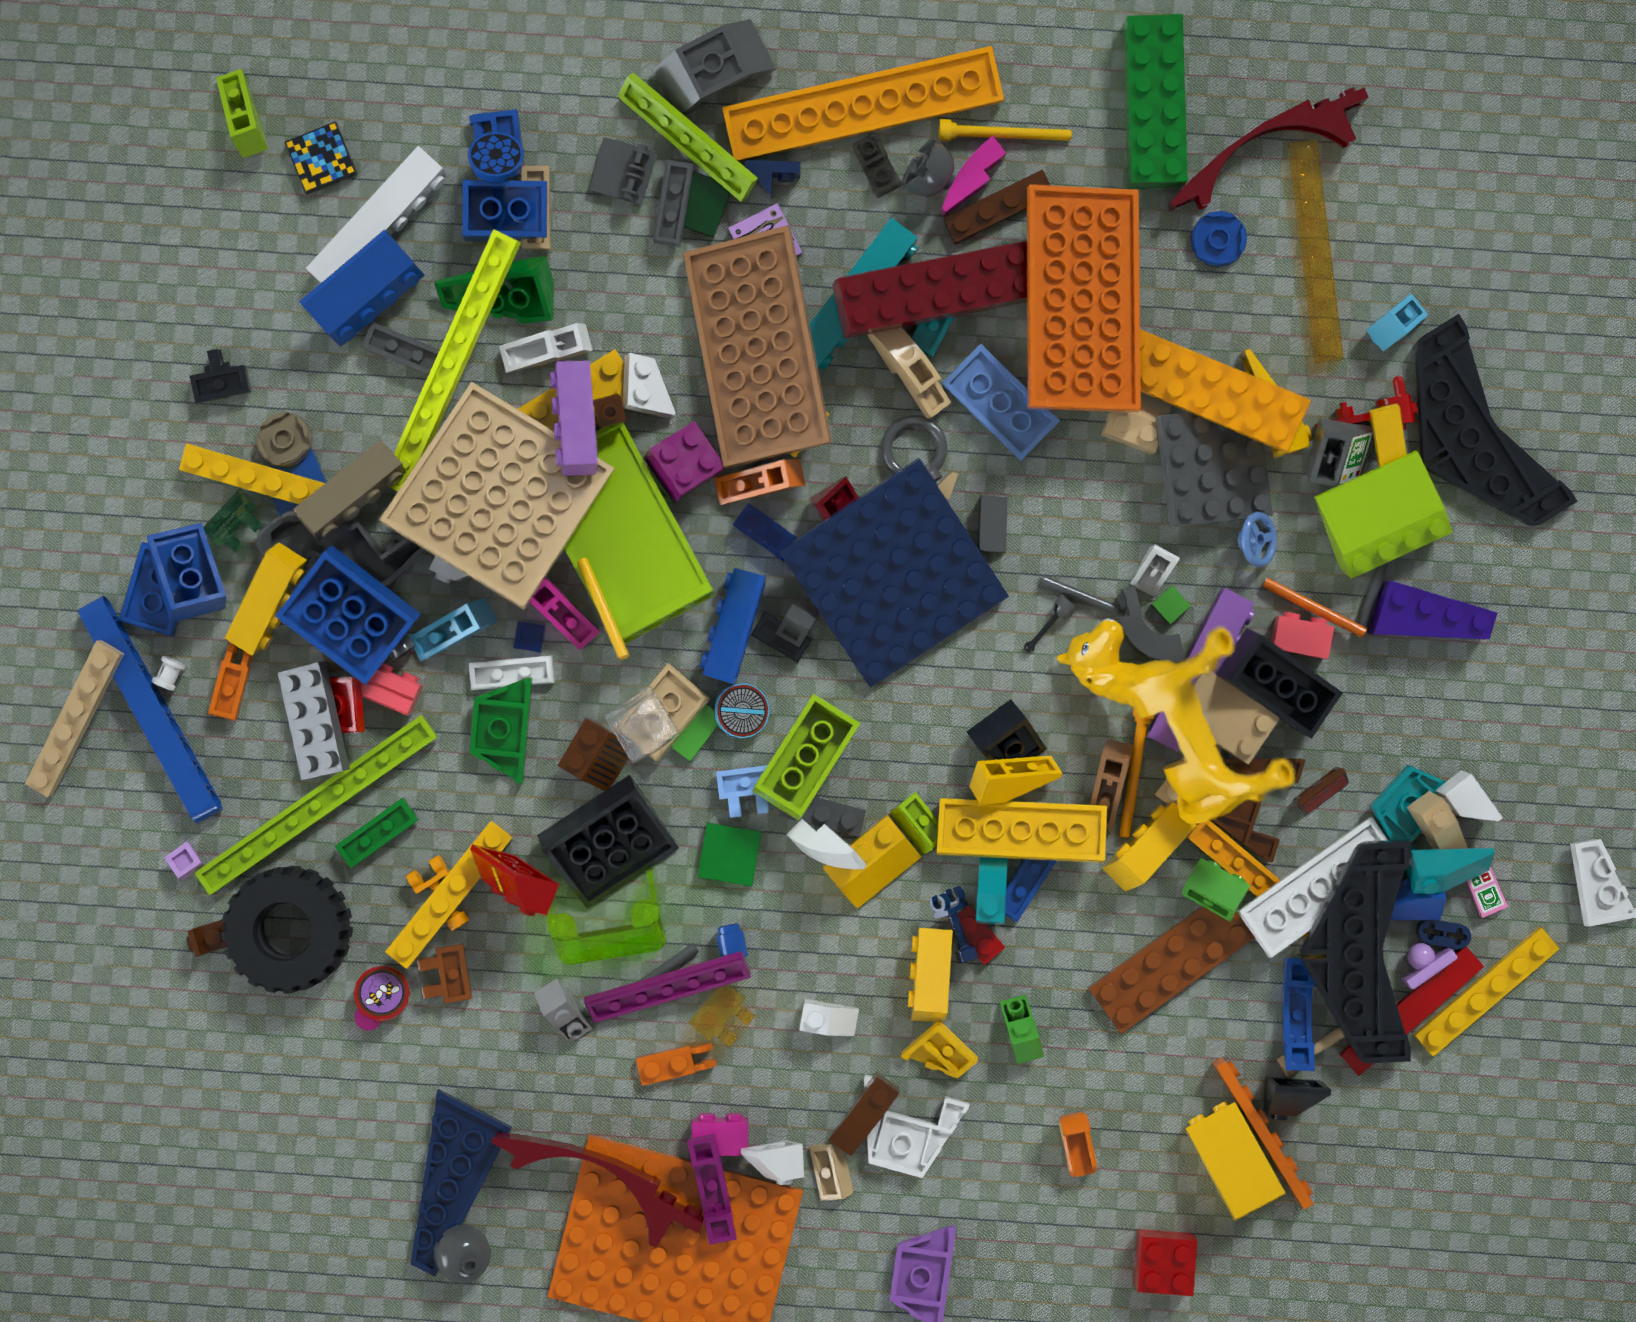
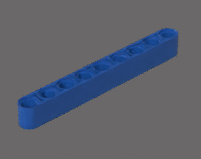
[78,596,223,824]

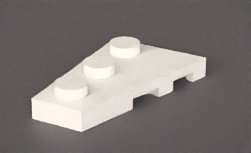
[1570,839,1636,927]

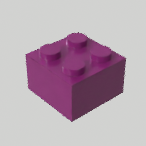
[643,421,725,503]

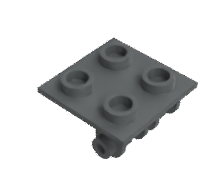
[589,137,657,205]

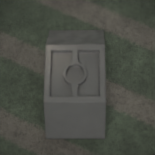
[652,19,776,116]

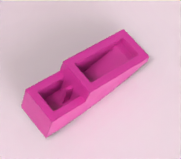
[941,136,1006,217]

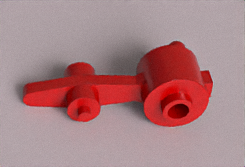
[1315,376,1418,430]

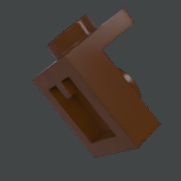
[593,393,627,428]
[186,919,227,957]

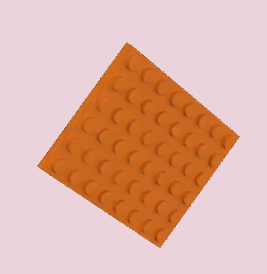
[548,1134,803,1322]

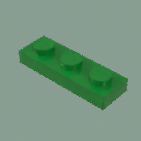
[335,797,420,869]

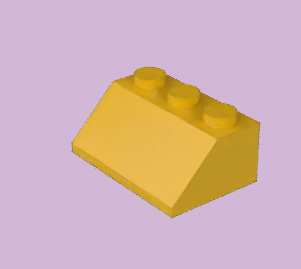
[823,814,922,909]

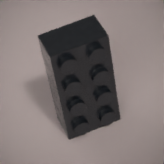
[1215,628,1343,739]

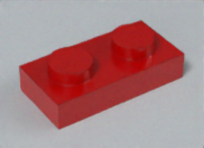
[948,905,1005,965]

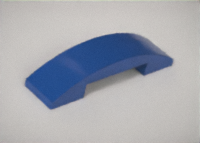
[1282,958,1315,1071]

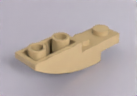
[867,327,952,419]

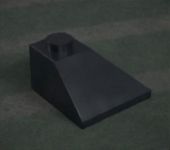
[1263,1077,1331,1120]

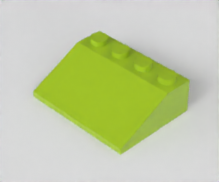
[1314,450,1453,579]

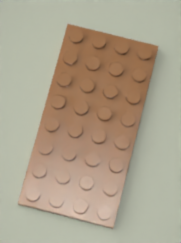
[683,225,832,468]

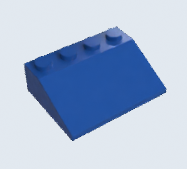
[275,546,421,685]

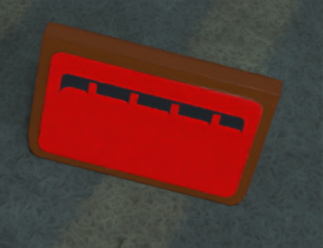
[1293,767,1349,815]

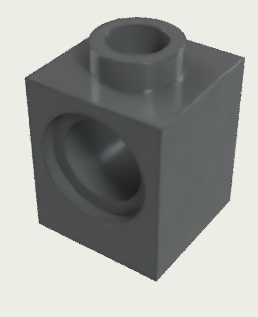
[775,596,820,647]

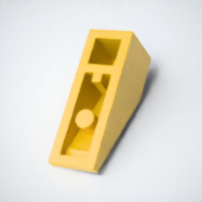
[969,755,1062,805]

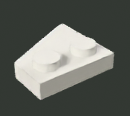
[623,353,675,419]

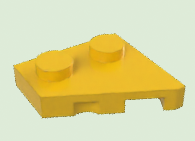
[901,1020,978,1079]

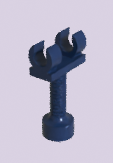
[929,886,979,964]

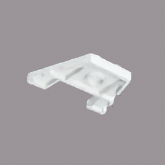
[864,1074,970,1178]

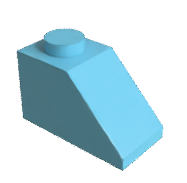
[1366,294,1428,351]

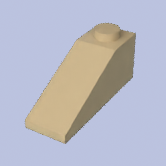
[1407,791,1468,849]

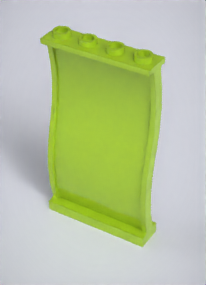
[564,422,716,645]

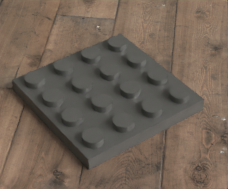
[1155,412,1273,528]

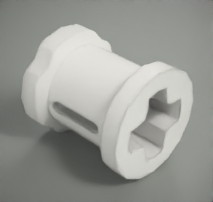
[151,656,186,691]

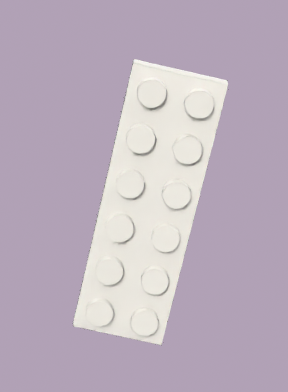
[1237,817,1388,958]

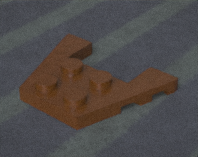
[1212,758,1306,863]

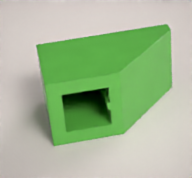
[1000,994,1044,1064]

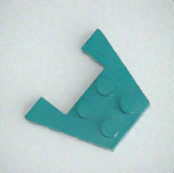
[1370,764,1471,878]

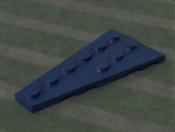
[410,1089,512,1277]

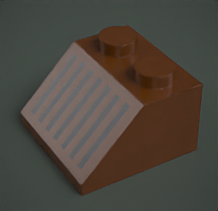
[557,717,636,791]

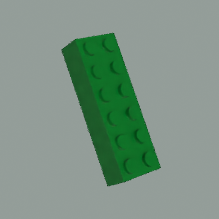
[1123,14,1188,189]

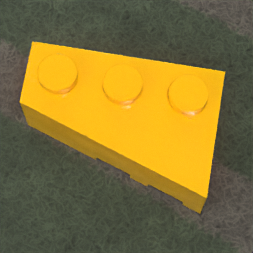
[1102,802,1197,892]
[908,928,953,1023]

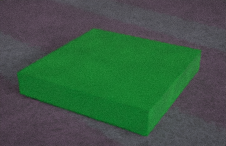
[698,822,762,886]

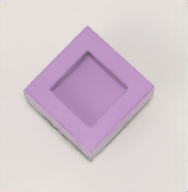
[164,841,205,881]

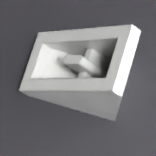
[1130,545,1179,597]

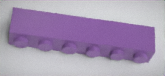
[1146,588,1255,752]

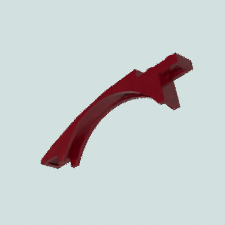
[1167,87,1369,212]
[491,1132,704,1248]

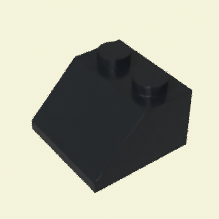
[967,699,1047,760]

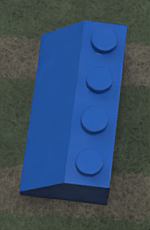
[299,229,425,347]
[700,568,767,684]

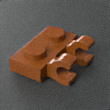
[417,943,472,1004]

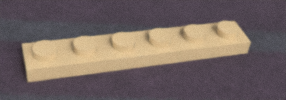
[25,640,124,798]

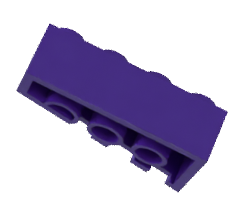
[1367,580,1498,640]

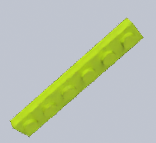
[617,73,758,202]

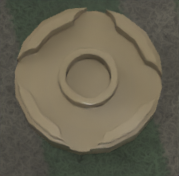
[256,412,313,467]

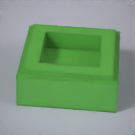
[1151,586,1191,625]

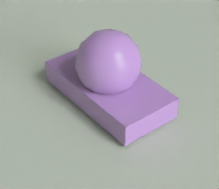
[1401,943,1457,989]

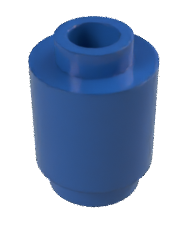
[716,923,748,957]

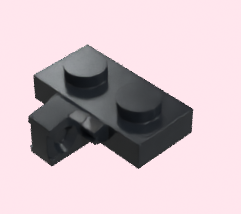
[189,349,252,403]

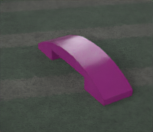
[687,1134,737,1245]

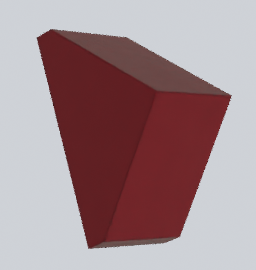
[809,476,858,521]

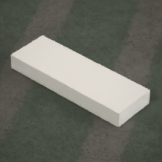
[469,656,555,690]

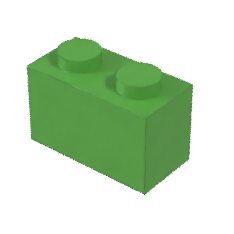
[1182,858,1250,922]

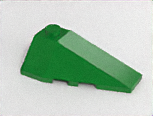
[434,256,554,324]

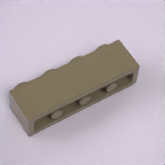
[293,439,405,542]

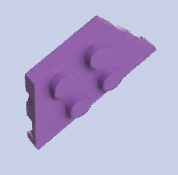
[890,1225,956,1322]

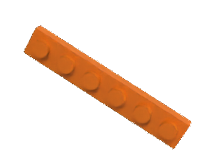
[1212,1057,1314,1210]

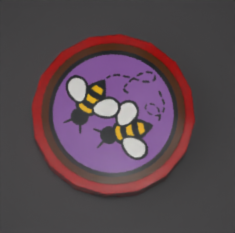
[354,966,410,1022]

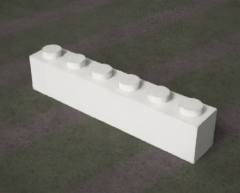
[306,146,447,283]

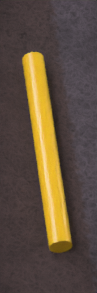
[577,558,629,660]

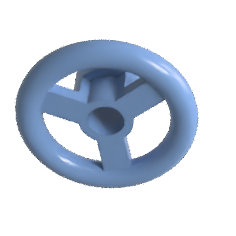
[1238,512,1277,567]

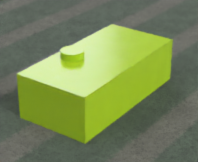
[752,693,861,821]

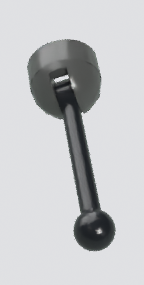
[1024,594,1078,652]

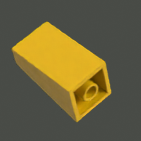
[1186,1101,1285,1222]

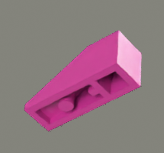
[530,577,600,650]

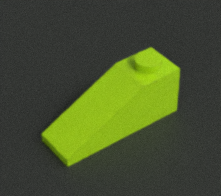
[216,69,269,158]

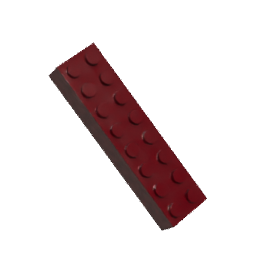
[832,241,1027,339]

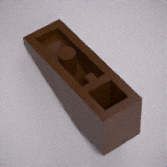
[828,1071,900,1156]

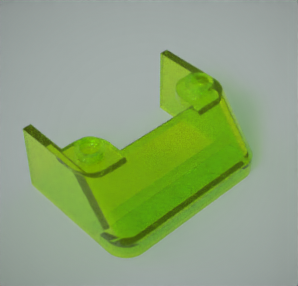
[546,866,667,965]

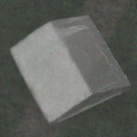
[605,686,679,763]

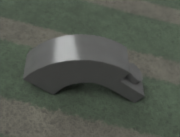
[1116,586,1185,662]

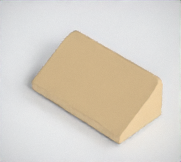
[809,1142,853,1201]

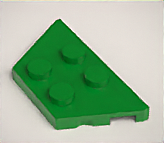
[469,677,533,784]

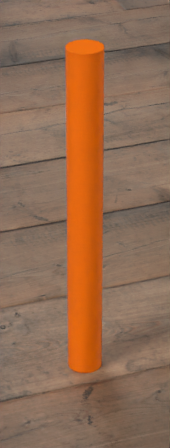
[1262,577,1367,638]

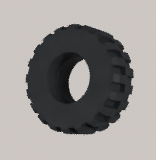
[221,866,353,994]

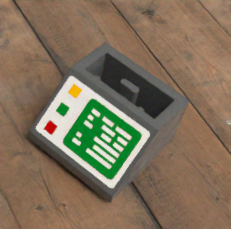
[1305,418,1373,487]

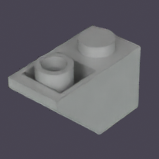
[534,979,593,1044]

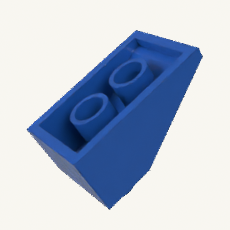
[462,180,547,242]
[147,522,226,623]

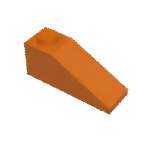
[714,459,806,505]

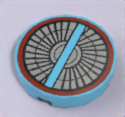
[714,683,770,738]

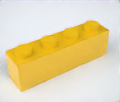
[225,542,307,656]

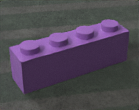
[550,360,598,476]

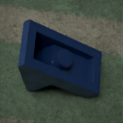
[745,160,801,199]

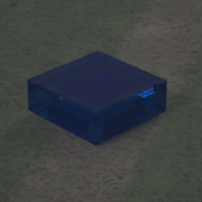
[513,621,546,653]

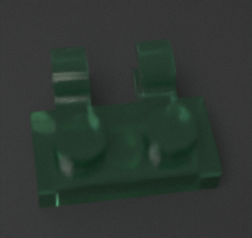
[203,488,263,553]

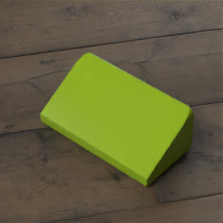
[890,791,938,855]

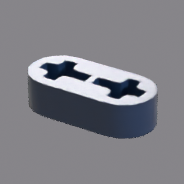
[1416,920,1471,949]

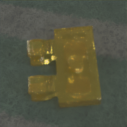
[689,984,756,1047]

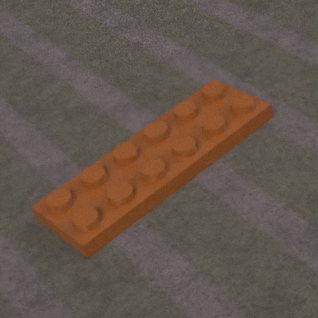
[1088,906,1255,1034]

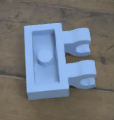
[716,765,769,818]

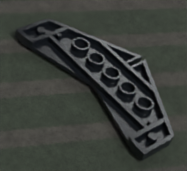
[1415,314,1577,526]
[1299,840,1411,1063]

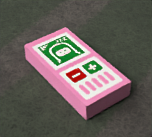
[1465,866,1508,918]

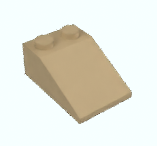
[1193,672,1280,765]

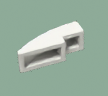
[499,323,593,373]
[786,819,867,869]

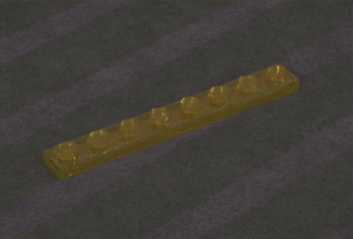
[1288,140,1344,364]

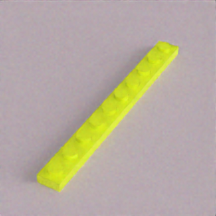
[388,229,521,492]

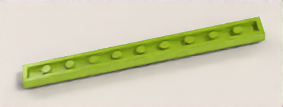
[194,715,438,895]

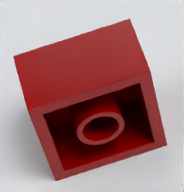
[1134,1229,1198,1296]

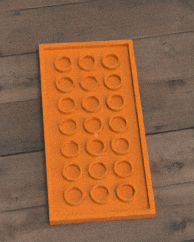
[1027,185,1141,412]

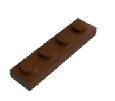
[943,169,1051,244]

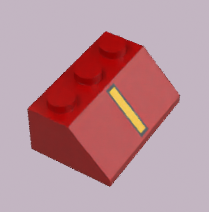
[470,844,559,917]

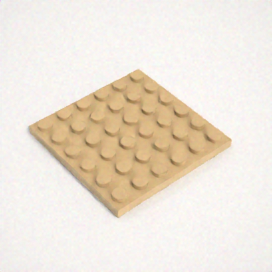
[380,382,614,609]

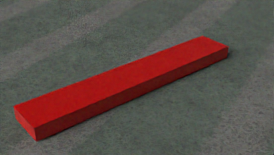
[1339,946,1484,1076]

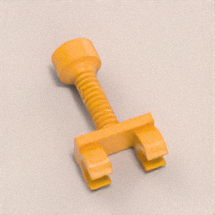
[406,855,470,932]

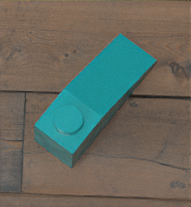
[1406,848,1495,894]
[976,857,1008,925]

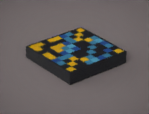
[285,121,358,195]

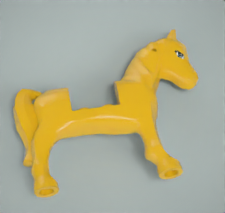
[1057,619,1294,824]

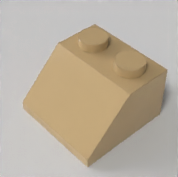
[1101,392,1172,455]

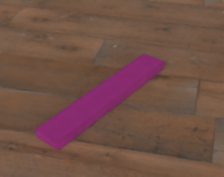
[584,951,751,1023]

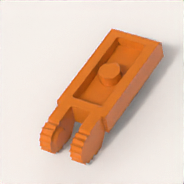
[208,642,253,721]
[636,1042,717,1086]

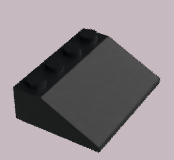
[537,775,679,908]

